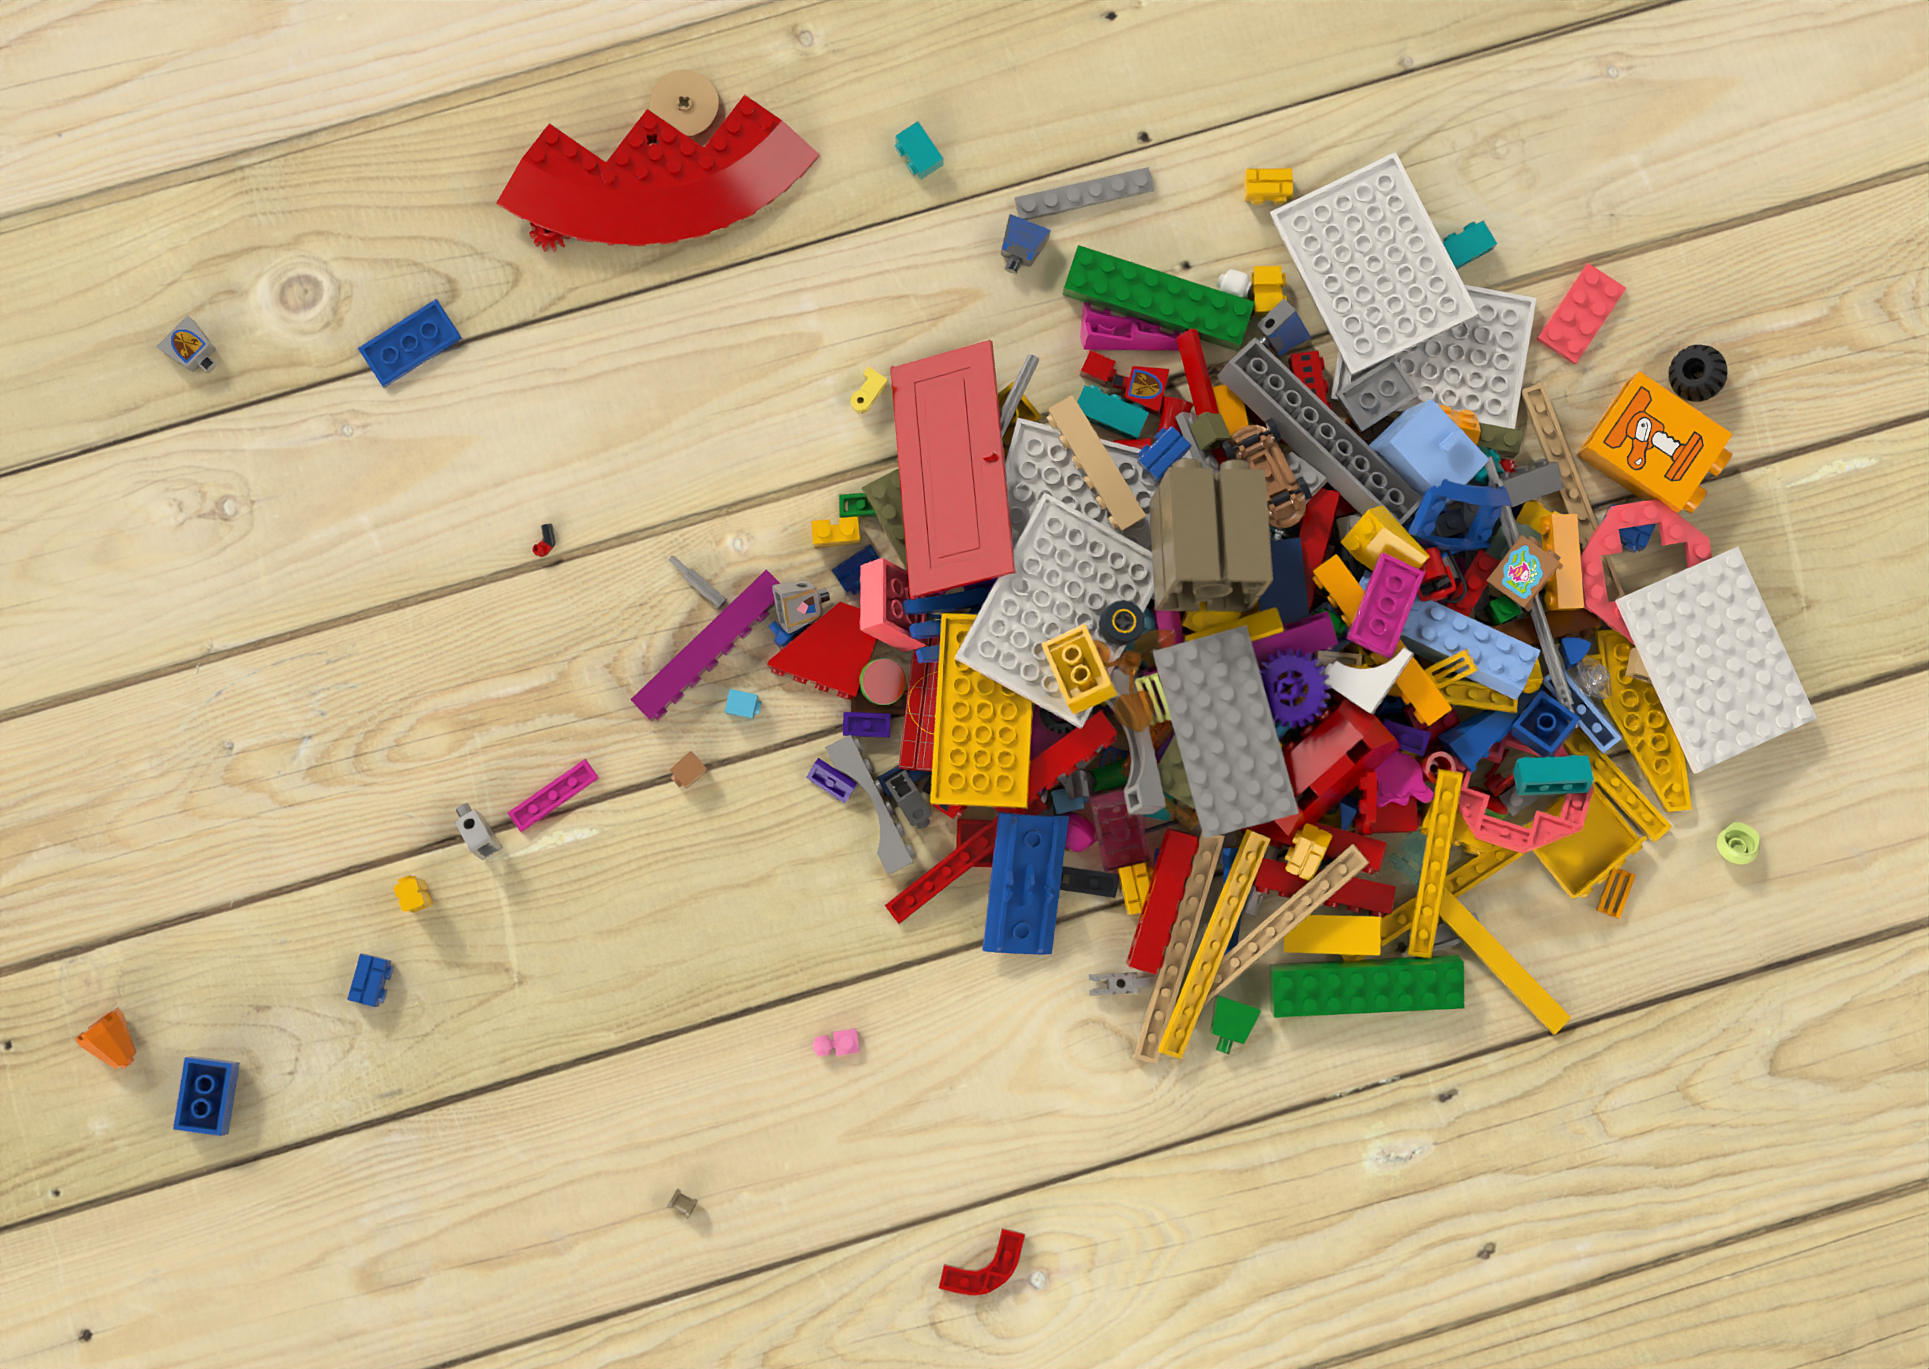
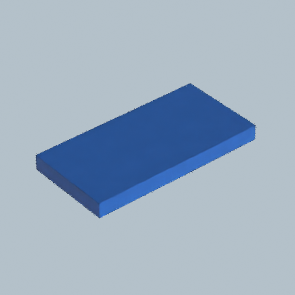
[358,299,462,388]

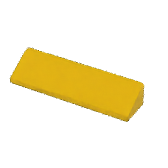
[1185,608,1284,642]

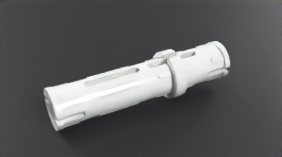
[1243,846,1280,917]

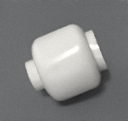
[1217,269,1253,299]

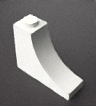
[1322,648,1414,714]

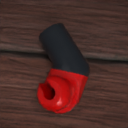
[532,524,556,557]

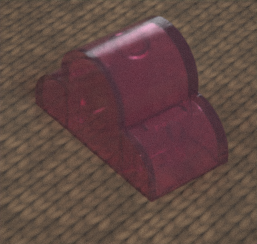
[1086,785,1150,872]

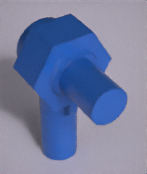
[768,621,811,648]

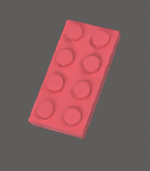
[1536,263,1626,365]

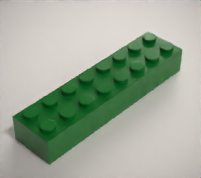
[1062,245,1255,352]
[1269,955,1465,1018]

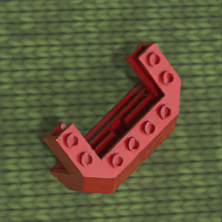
[1274,688,1400,841]

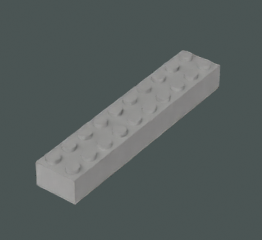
[1217,338,1423,525]

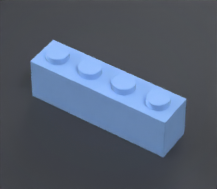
[1542,665,1622,753]

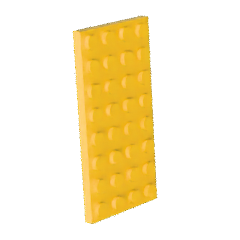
[930,613,1033,808]

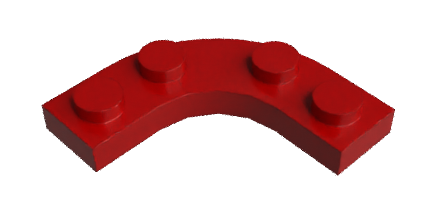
[1351,768,1377,836]
[938,1228,1025,1296]

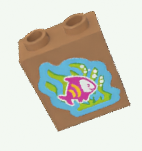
[1487,535,1563,612]

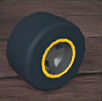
[1099,600,1145,646]

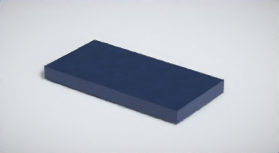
[1259,538,1309,625]

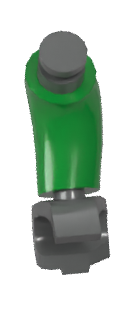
[1065,757,1131,800]

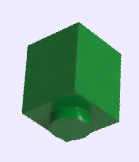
[1483,595,1521,627]

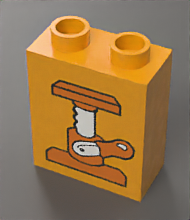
[1577,371,1733,514]

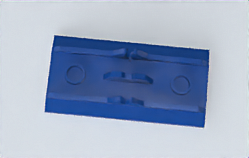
[982,812,1069,955]

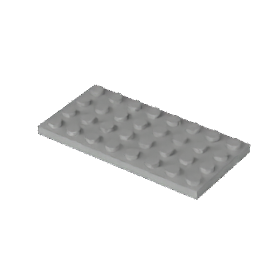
[1153,626,1299,839]

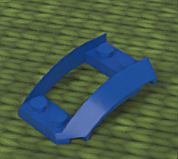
[1408,479,1512,551]

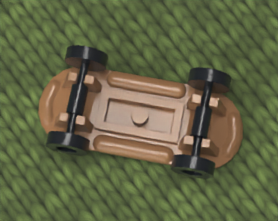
[1220,418,1312,528]

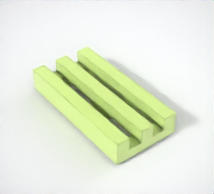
[1135,673,1171,726]

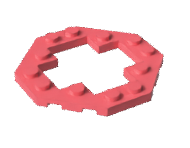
[1580,499,1712,645]
[1451,730,1594,854]

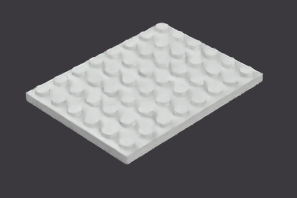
[1270,152,1479,376]
[1330,285,1536,429]
[1005,418,1181,600]
[954,493,1154,728]
[1615,547,1817,774]

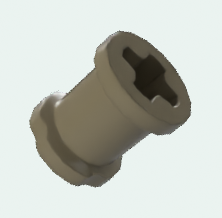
[667,1188,698,1219]

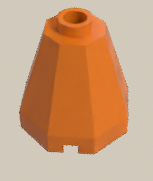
[75,1007,136,1069]

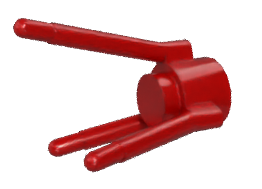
[1484,748,1515,797]

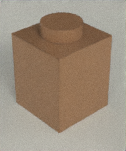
[670,751,708,789]

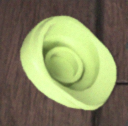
[1717,822,1760,864]

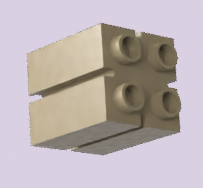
[1149,459,1273,612]

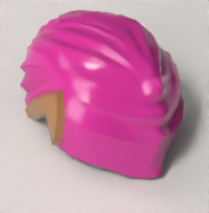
[1063,812,1096,853]

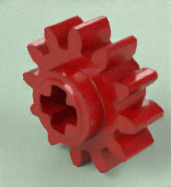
[529,223,571,252]

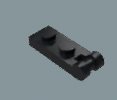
[1060,866,1119,898]

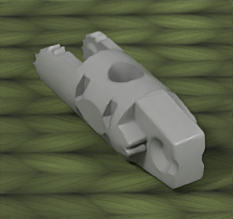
[1089,972,1150,996]

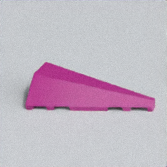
[1080,302,1201,351]

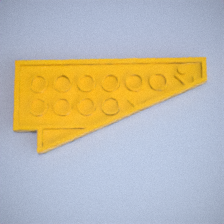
[1578,629,1692,813]

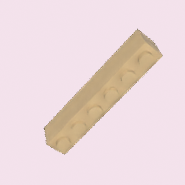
[1046,395,1146,533]

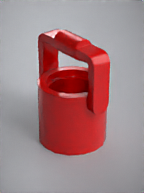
[1417,547,1456,602]

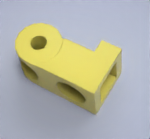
[850,366,888,413]

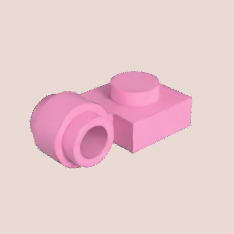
[813,1029,860,1056]

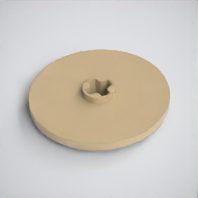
[650,70,719,137]

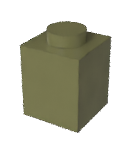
[1190,412,1231,450]

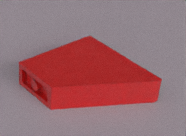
[767,602,878,701]

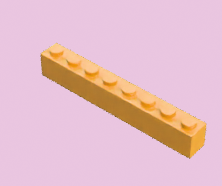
[1312,554,1452,726]

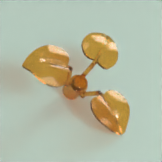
[1093,629,1176,732]

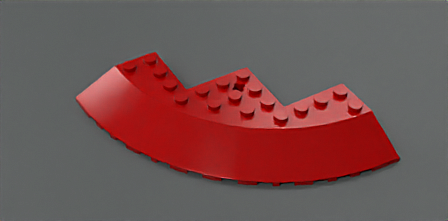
[496,94,820,247]

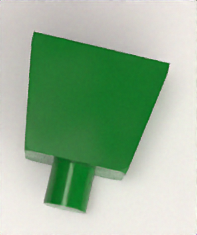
[1210,995,1261,1054]

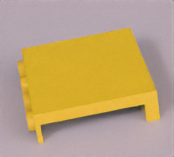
[1524,772,1647,899]

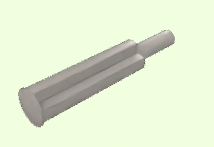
[669,556,727,609]

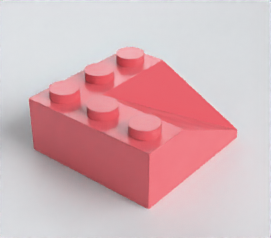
[860,558,927,653]

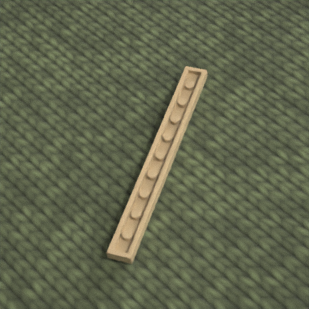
[1520,382,1625,602]
[1133,829,1225,1064]
[1176,844,1370,1007]

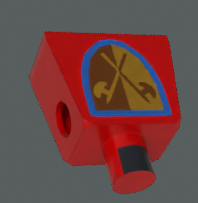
[1112,366,1170,416]

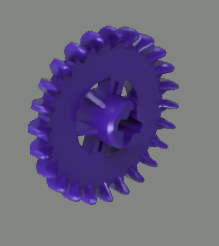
[1259,648,1331,728]

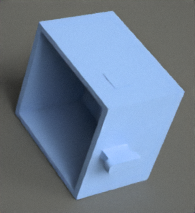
[1369,399,1489,511]

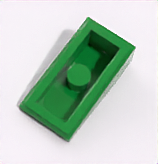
[839,493,877,518]

